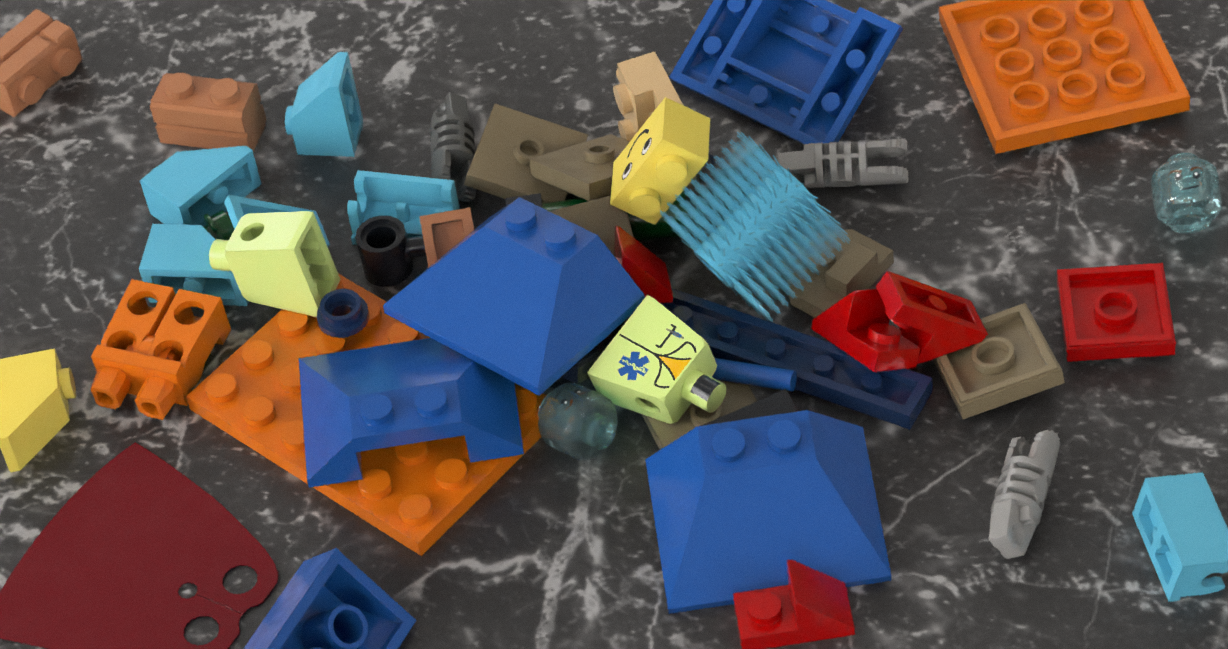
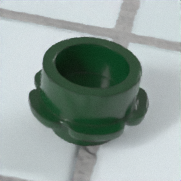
[203,210,234,240]

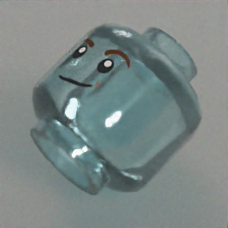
[1151,153,1223,234]
[538,383,618,460]

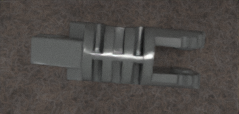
[430,92,476,203]

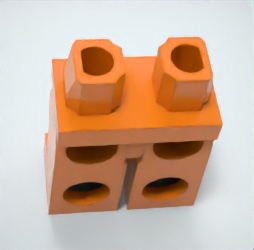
[91,279,232,420]

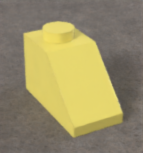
[0,348,76,472]

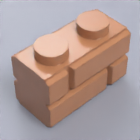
[0,9,83,117]
[150,73,266,152]

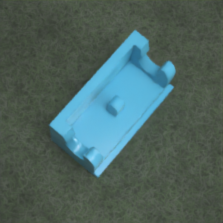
[347,170,460,245]
[1132,472,1228,602]

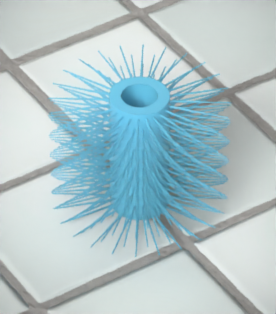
[660,132,851,322]

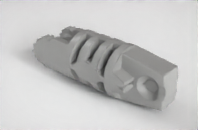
[777,138,908,188]
[989,430,1060,559]

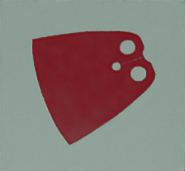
[0,442,278,649]

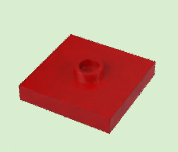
[1057,263,1176,362]

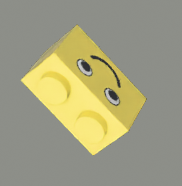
[610,97,710,225]

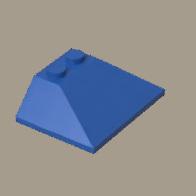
[669,0,903,145]
[383,197,645,396]
[299,338,524,488]
[645,410,891,614]

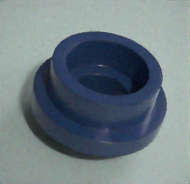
[317,289,369,338]

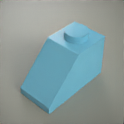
[285,52,363,157]
[140,146,261,226]
[139,224,249,306]

